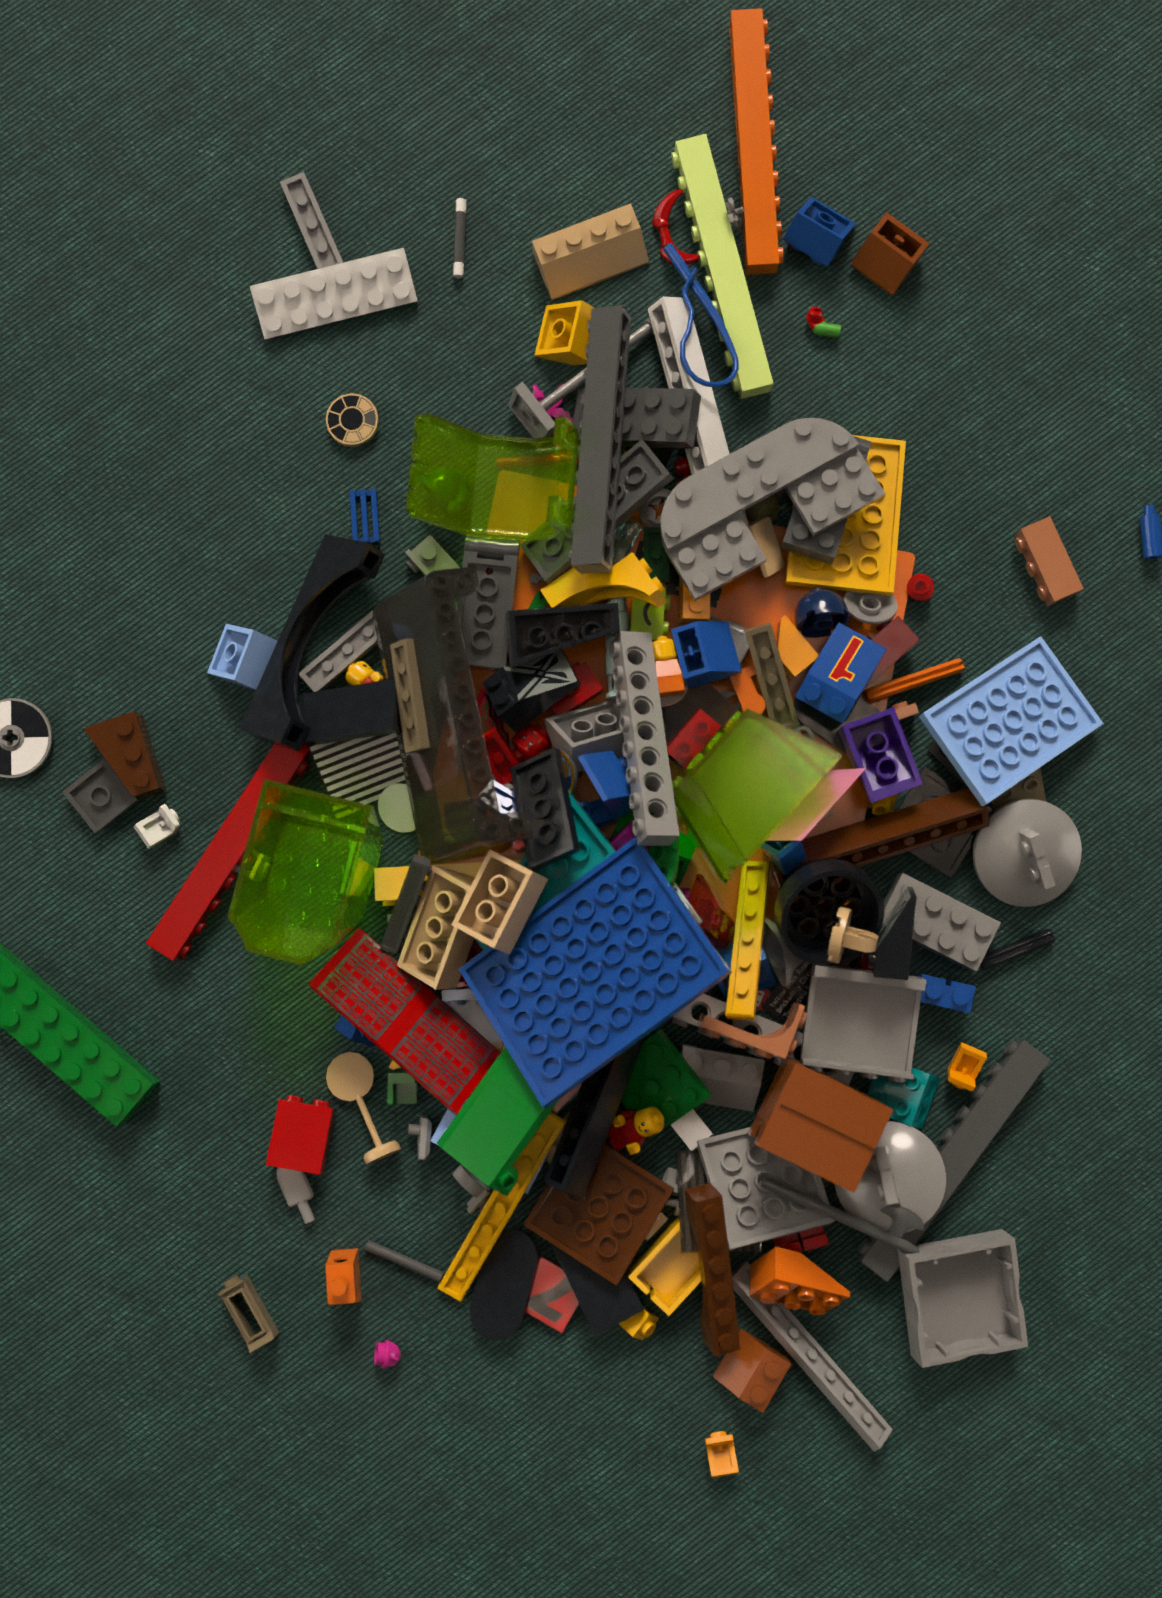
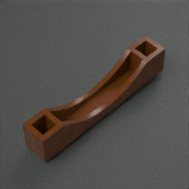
[684,1183,741,1357]

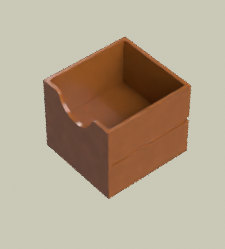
[748,1056,893,1193]

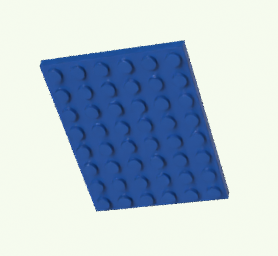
[459,836,732,1108]

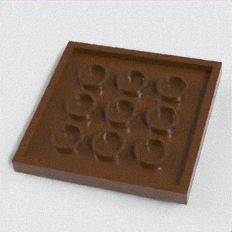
[523,1144,675,1286]

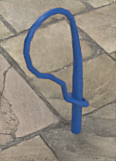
[663,243,739,388]

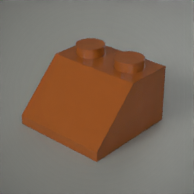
[713,1327,791,1413]

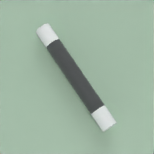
[453,198,466,279]

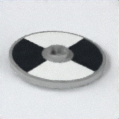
[0,698,53,778]

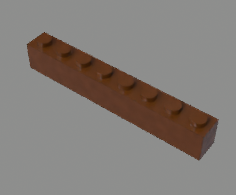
[769,788,989,889]

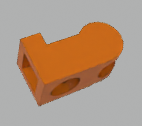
[728,664,766,718]

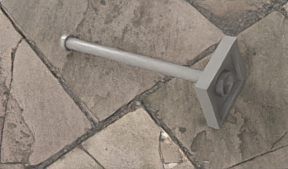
[508,318,654,447]

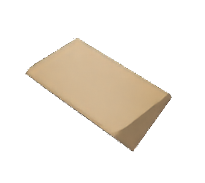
[748,517,785,578]

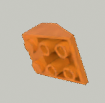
[749,1247,850,1315]

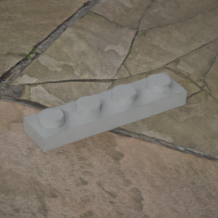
[280,172,343,269]
[298,604,398,692]

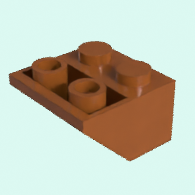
[850,212,929,296]

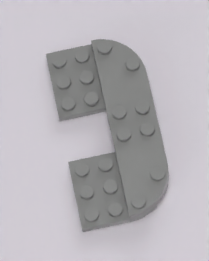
[660,418,885,601]

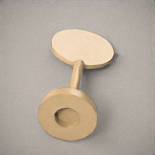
[326,1052,401,1165]

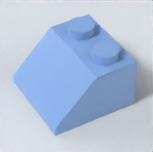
[207,624,277,690]

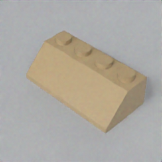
[532,204,649,300]
[397,865,475,990]

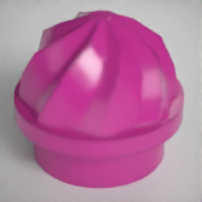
[374,1340,401,1369]

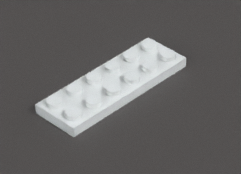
[250,248,418,339]

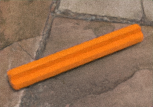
[864,658,965,703]

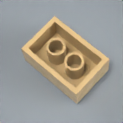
[451,849,548,954]

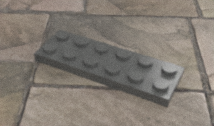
[520,439,674,584]

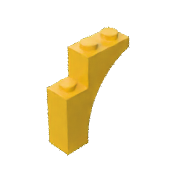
[540,552,667,608]

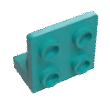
[867,1067,941,1129]

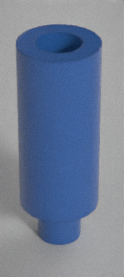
[1140,505,1162,560]

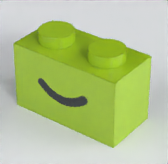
[630,587,671,642]

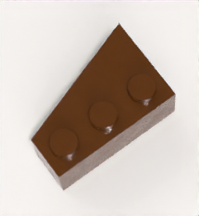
[83,711,167,799]

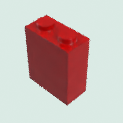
[266,1095,336,1175]

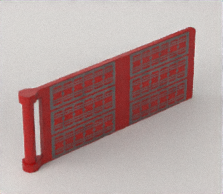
[309,928,501,1115]

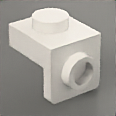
[134,804,180,849]

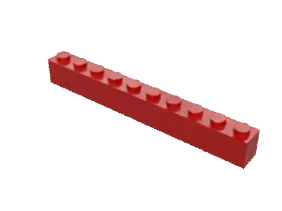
[146,744,321,961]

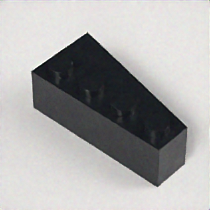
[505,603,620,668]

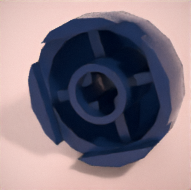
[795,588,850,638]

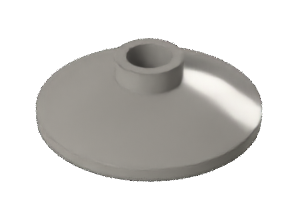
[844,591,897,624]

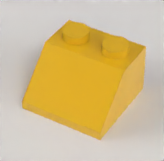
[534,300,594,366]

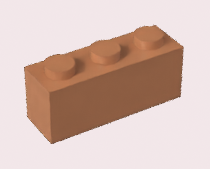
[1014,516,1084,607]

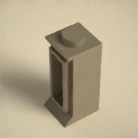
[218,1274,279,1353]

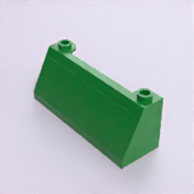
[437,1046,559,1196]

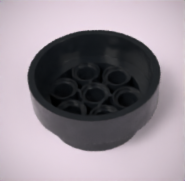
[774,859,884,966]

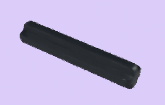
[979,929,1055,970]

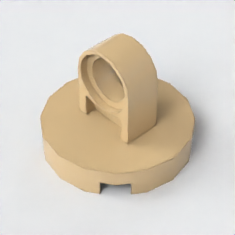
[827,907,878,964]

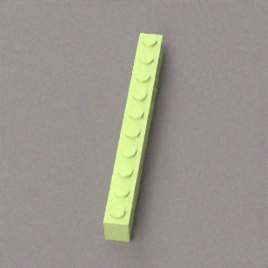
[671,134,774,399]

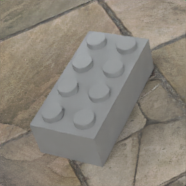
[883,873,1001,971]

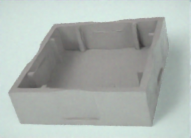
[897,1229,1028,1368]

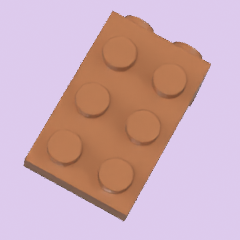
[697,1002,807,1059]

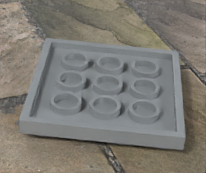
[697,1127,835,1251]

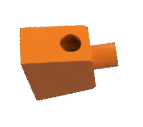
[325,1248,362,1305]

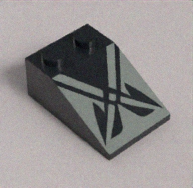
[482,650,580,733]
[867,887,917,980]

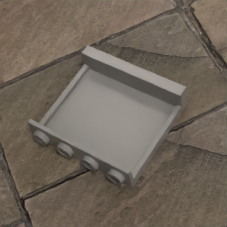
[800,965,926,1083]

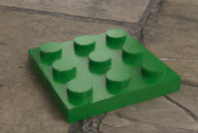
[621,1028,712,1139]

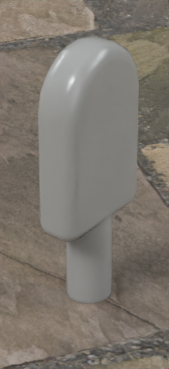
[276,1168,315,1224]

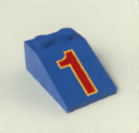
[795,622,887,724]

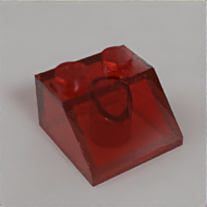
[688,874,735,950]

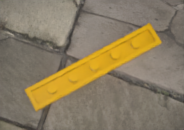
[725,861,771,1020]

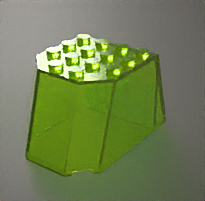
[672,708,842,885]
[228,779,384,965]

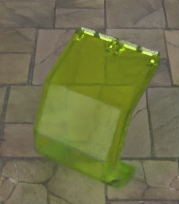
[405,413,579,542]

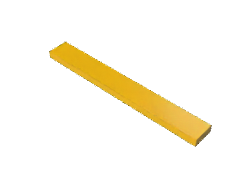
[437,1112,566,1302]

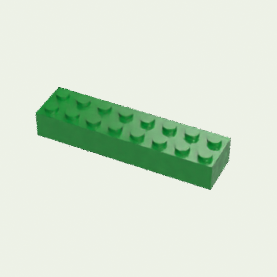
[0,943,161,1127]

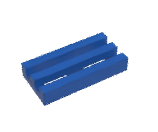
[349,489,380,543]

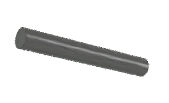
[364,1240,444,1282]

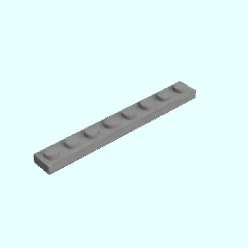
[732,1261,893,1451]

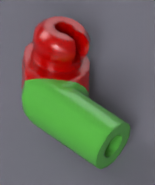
[806,307,841,338]

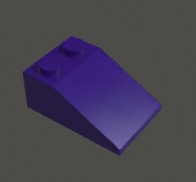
[838,707,923,803]

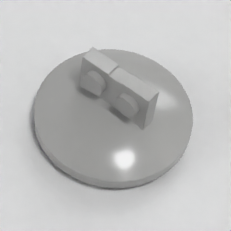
[973,799,1082,907]
[835,1121,946,1233]

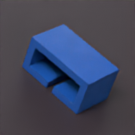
[916,973,976,1013]

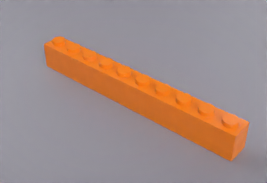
[729,8,783,275]

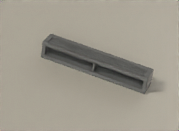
[380,854,432,954]

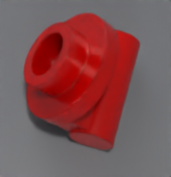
[907,574,934,602]

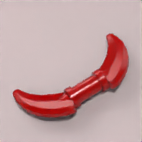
[652,189,700,265]

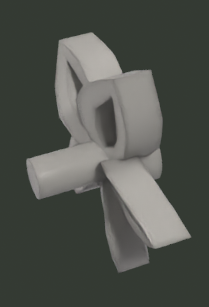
[725,197,744,230]

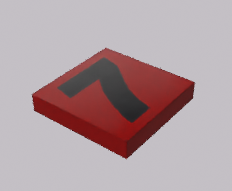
[526,1256,579,1333]

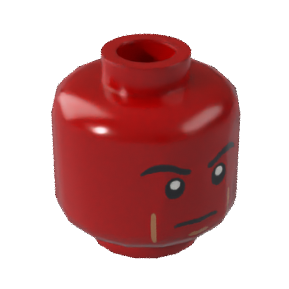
[512,723,551,762]

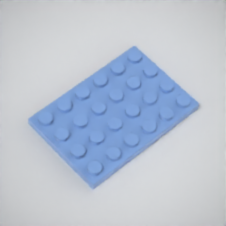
[919,636,1104,807]

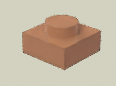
[891,701,919,721]

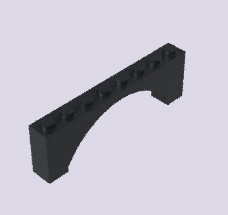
[239,534,385,752]

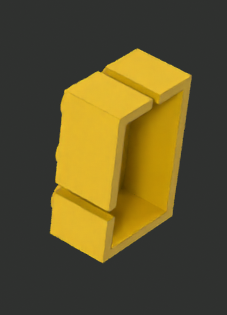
[627,1211,702,1316]

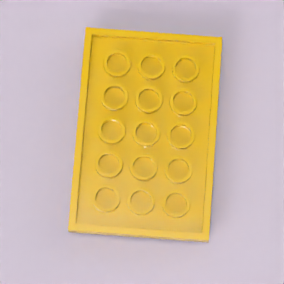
[785,435,906,596]

